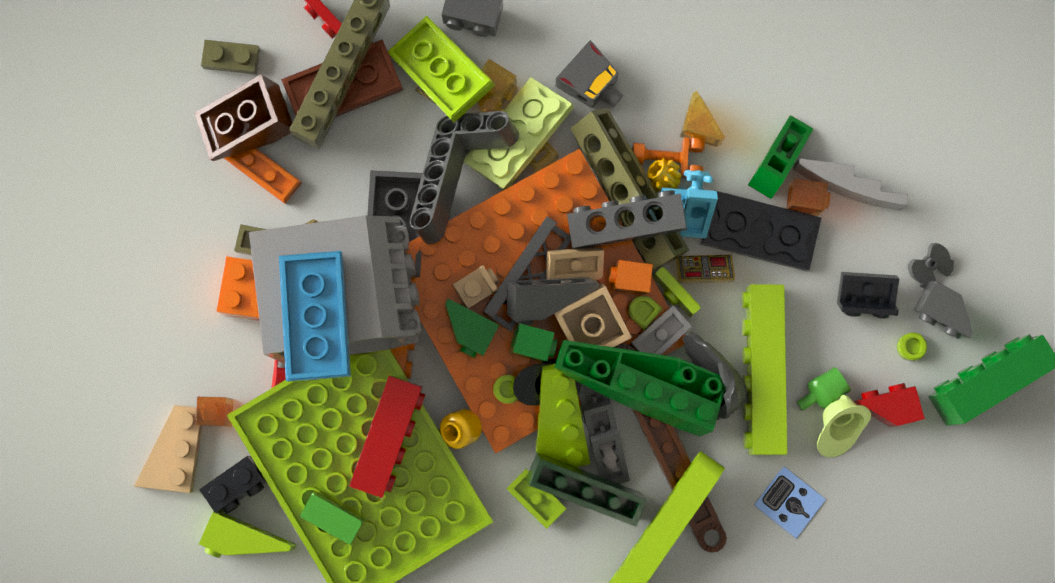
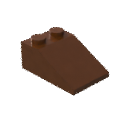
[194,74,292,161]

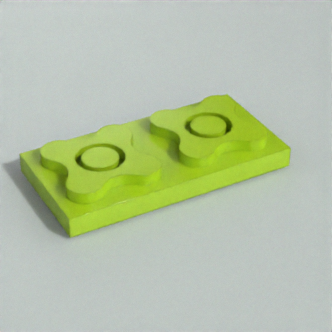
[388,16,495,123]

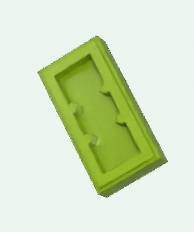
[653,267,701,318]

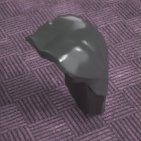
[682,332,747,420]

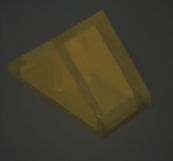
[679,91,725,147]

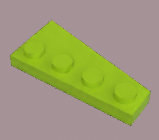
[536,364,590,467]

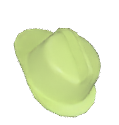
[817,395,871,457]

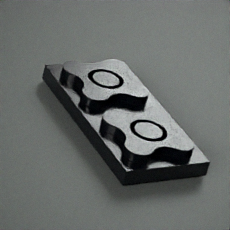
[700,190,822,272]

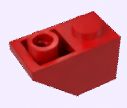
[854,383,925,427]

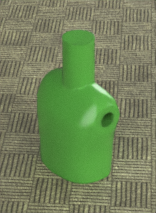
[796,367,851,411]

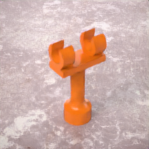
[632,137,705,178]

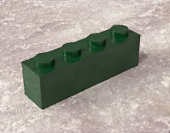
[526,452,647,527]

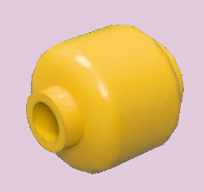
[439,409,482,449]

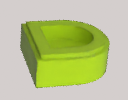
[628,296,663,330]

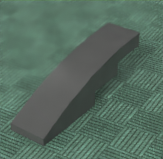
[578,384,630,484]

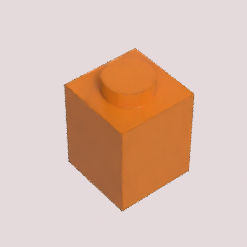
[608,260,653,295]

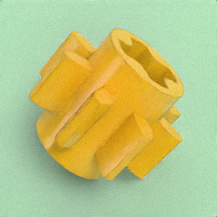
[647,158,681,192]

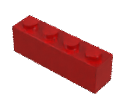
[349,375,426,498]

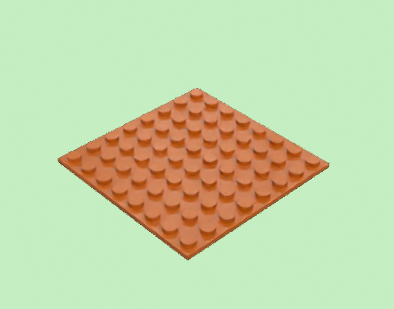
[407,148,686,454]

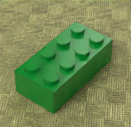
[929,334,1055,426]

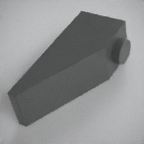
[507,277,599,325]

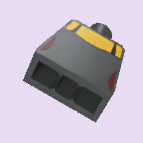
[555,40,623,108]

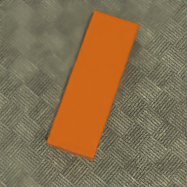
[223,148,302,204]

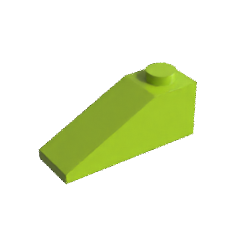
[199,512,296,558]

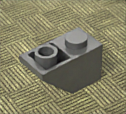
[914,281,973,339]

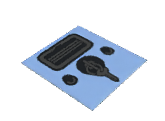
[754,466,826,538]

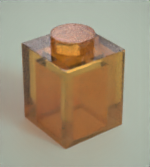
[786,179,831,216]
[196,396,233,427]

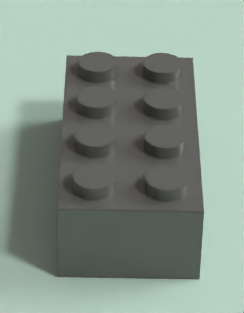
[367,170,423,280]

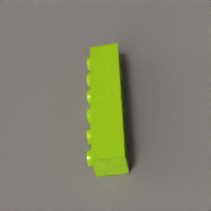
[741,284,787,455]

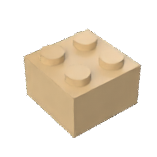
[555,284,632,347]

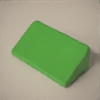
[300,491,365,545]

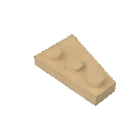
[134,405,205,493]

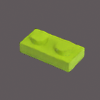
[506,469,567,529]

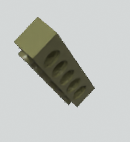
[289,0,390,149]
[570,107,689,271]

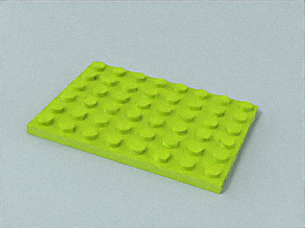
[227,349,493,583]

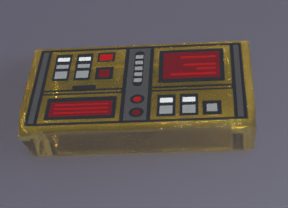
[676,254,735,284]

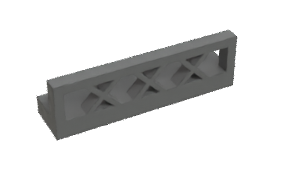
[482,216,571,332]

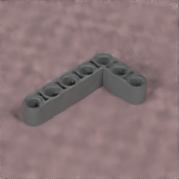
[410,111,519,244]

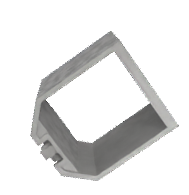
[249,215,421,364]

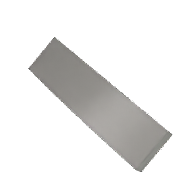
[794,158,908,211]

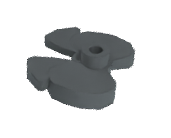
[908,243,954,289]

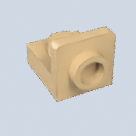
[453,265,499,309]

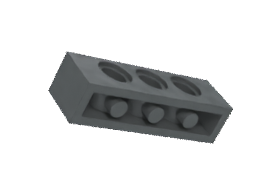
[567,190,687,249]

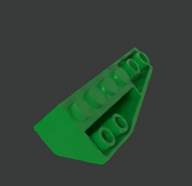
[554,340,725,437]

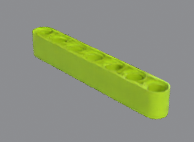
[609,451,725,583]

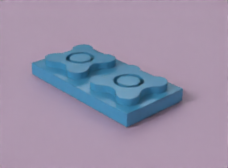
[279,251,351,382]

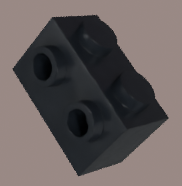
[199,456,266,514]

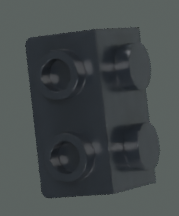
[837,272,899,319]

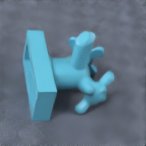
[661,170,718,238]

